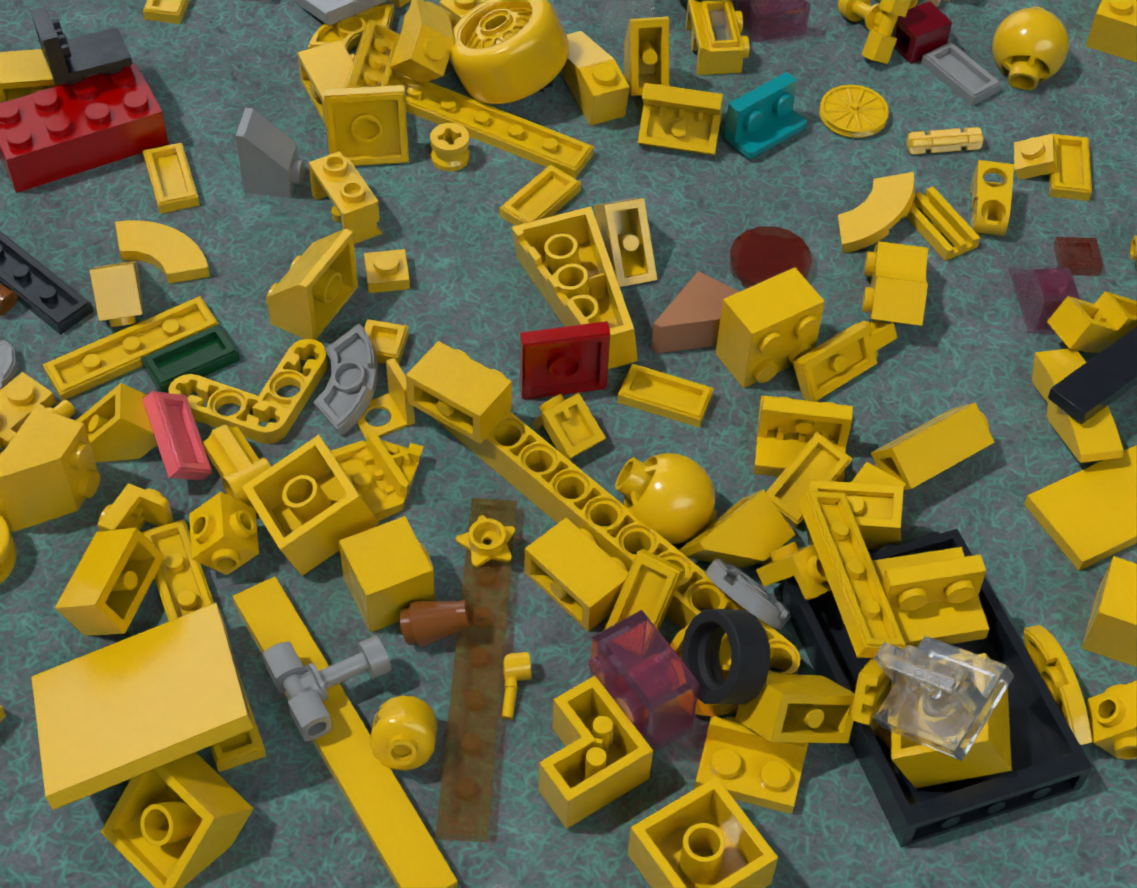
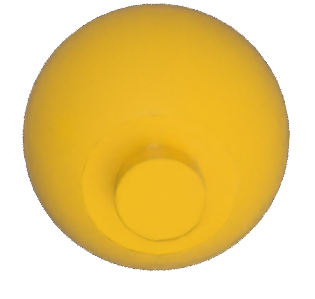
[992,7,1069,90]
[615,453,717,545]

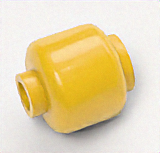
[370,695,438,771]

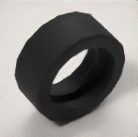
[681,609,770,704]

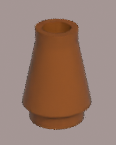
[400,599,475,648]

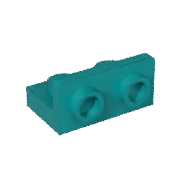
[724,72,807,159]

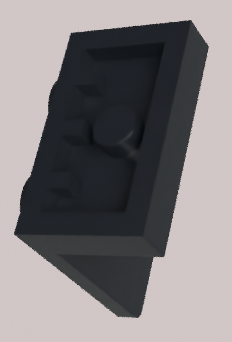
[30,7,133,85]

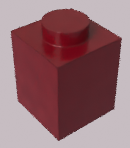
[892,1,952,64]

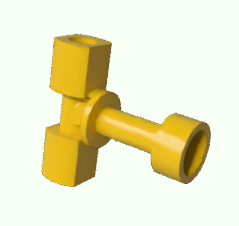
[838,0,912,64]

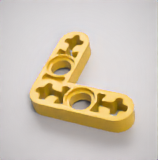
[168,339,328,444]

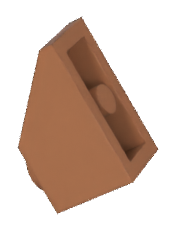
[651,271,739,353]

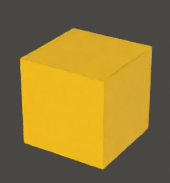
[339,516,435,633]
[1081,556,1137,667]

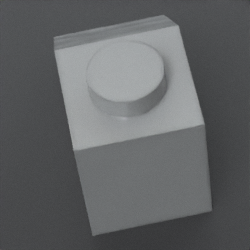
[236,108,305,198]

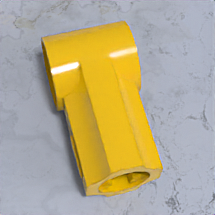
[203,424,271,507]

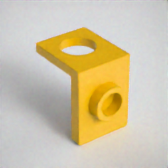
[356,358,415,441]

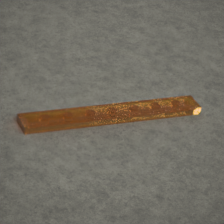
[436,498,517,843]

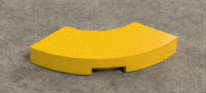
[308,4,395,54]
[838,172,916,253]
[115,220,210,284]
[1023,625,1092,745]

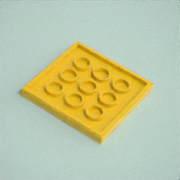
[31,603,254,810]

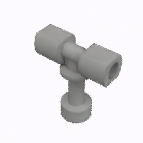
[263,635,391,742]

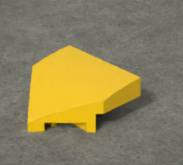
[331,430,424,521]

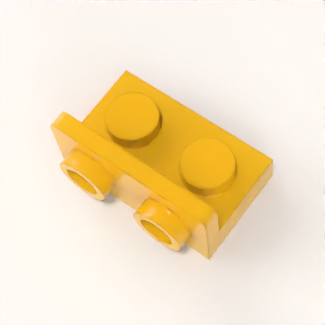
[694,716,808,814]

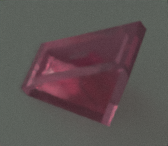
[738,0,811,43]

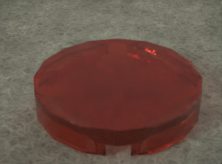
[729,226,812,289]

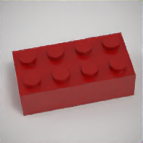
[0,62,169,193]

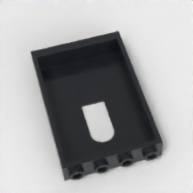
[781,529,1092,847]

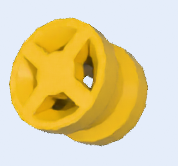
[430,123,470,171]

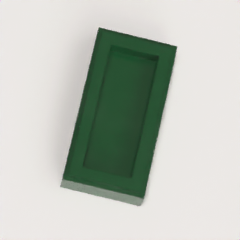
[141,324,240,393]

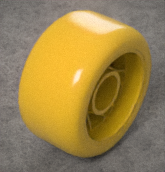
[449,0,569,104]

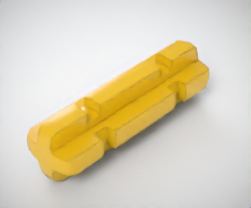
[906,127,984,155]

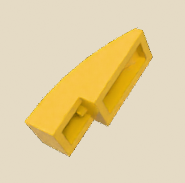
[1047,291,1137,353]
[1032,348,1124,463]

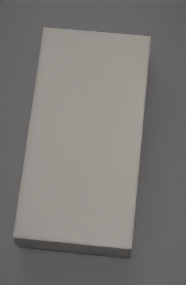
[921,42,1002,106]

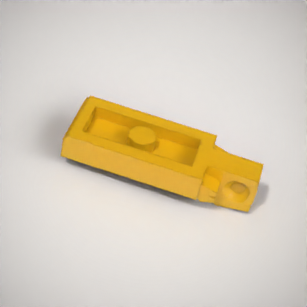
[792,320,898,402]

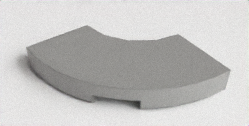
[313,323,378,436]

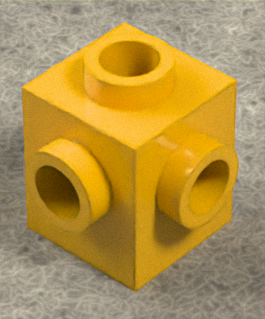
[189,491,259,575]
[1087,680,1137,760]

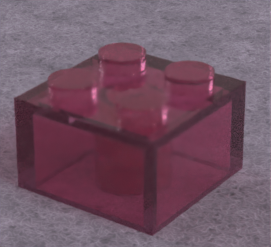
[589,610,700,753]

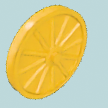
[819,84,889,138]

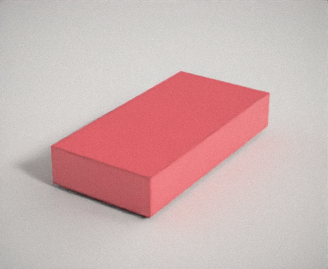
[143,391,212,480]

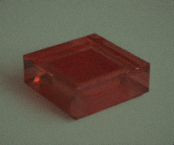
[1053,237,1103,276]

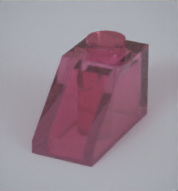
[1009,265,1080,333]

